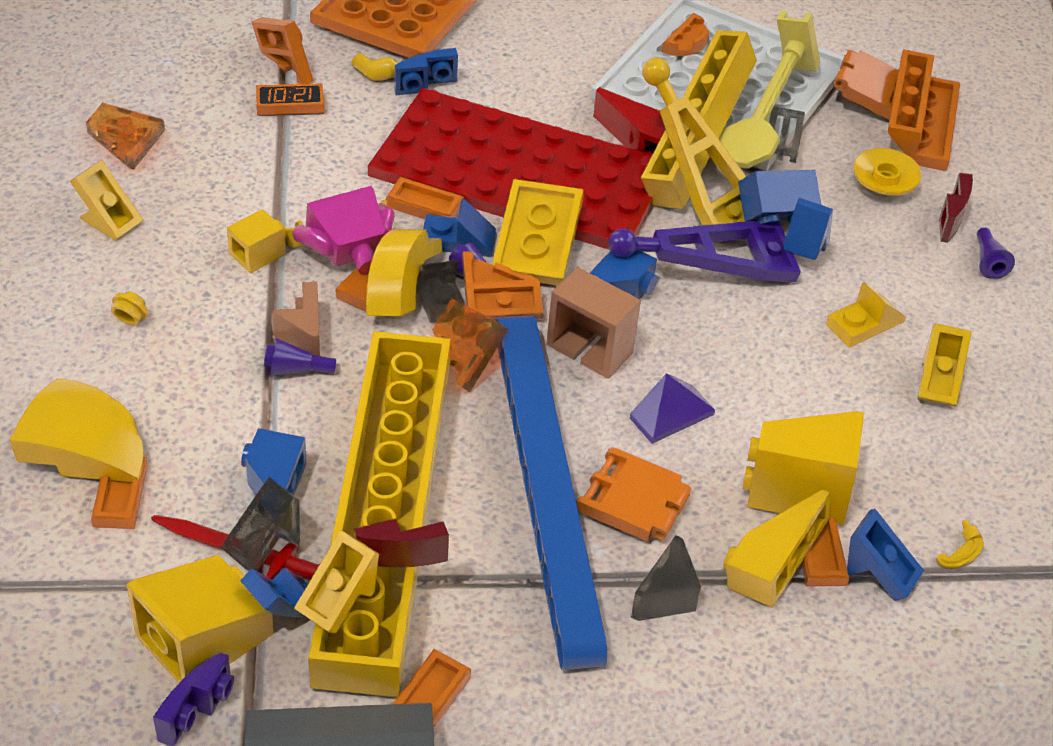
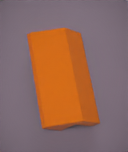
[887,49,960,171]

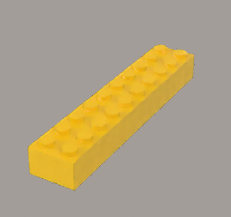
[308,331,451,697]

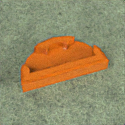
[661,13,710,56]

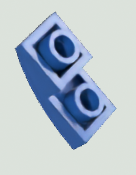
[394,48,458,95]

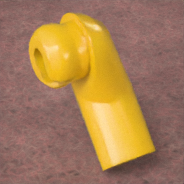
[352,53,399,82]

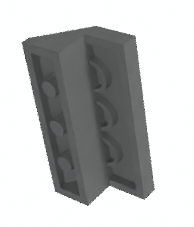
[245,703,434,746]

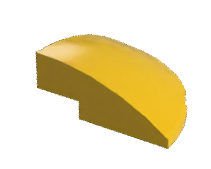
[9,378,144,482]

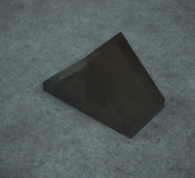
[631,535,701,621]

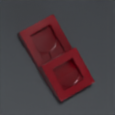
[939,173,973,243]
[353,518,449,568]

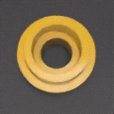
[111,291,149,326]

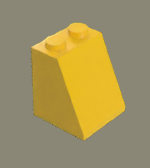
[742,411,864,525]
[126,554,274,683]

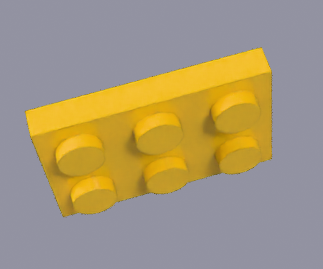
[492,179,583,286]

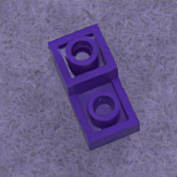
[153,652,234,746]

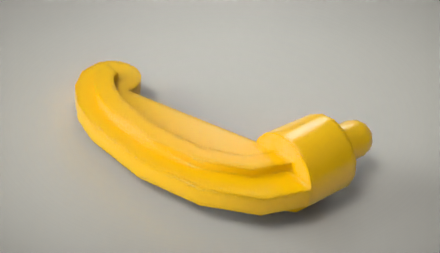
[936,520,984,569]

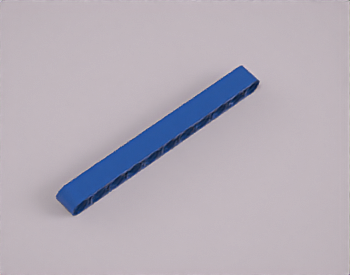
[496,315,607,670]

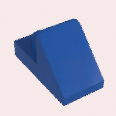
[784,197,833,260]
[423,199,496,257]
[847,508,924,601]

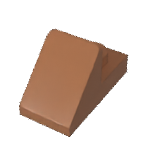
[272,282,320,356]

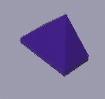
[630,373,715,444]

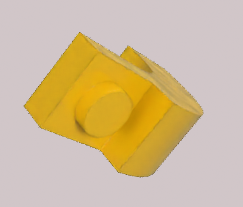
[366,229,442,316]

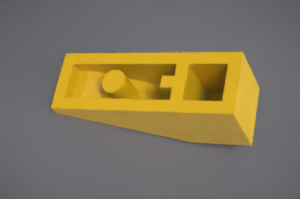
[723,490,830,608]

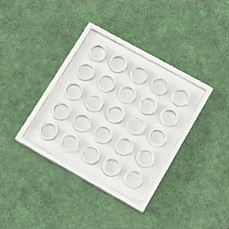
[591,0,844,171]

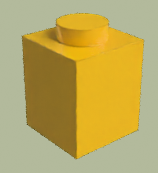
[227,209,287,273]

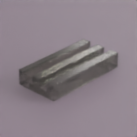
[769,106,805,163]

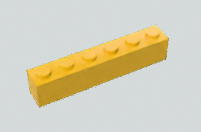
[641,30,757,209]

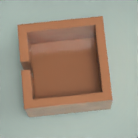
[546,267,641,379]

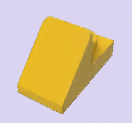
[70,160,143,240]
[826,282,906,348]
[917,323,972,406]
[294,530,379,633]

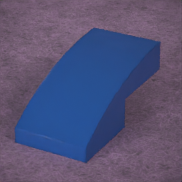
[240,568,308,617]

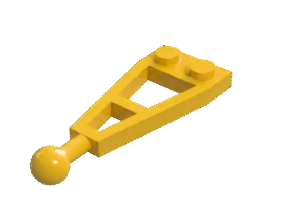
[642,57,746,225]

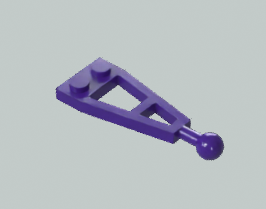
[608,221,801,282]

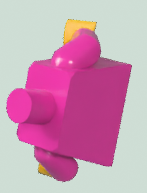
[284,185,395,274]

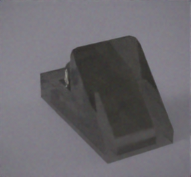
[416,260,467,323]
[221,477,300,571]

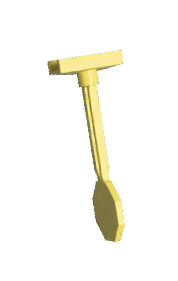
[719,10,820,169]

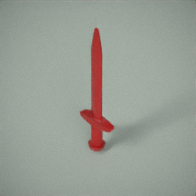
[151,515,321,580]

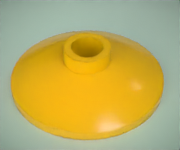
[853,148,922,195]

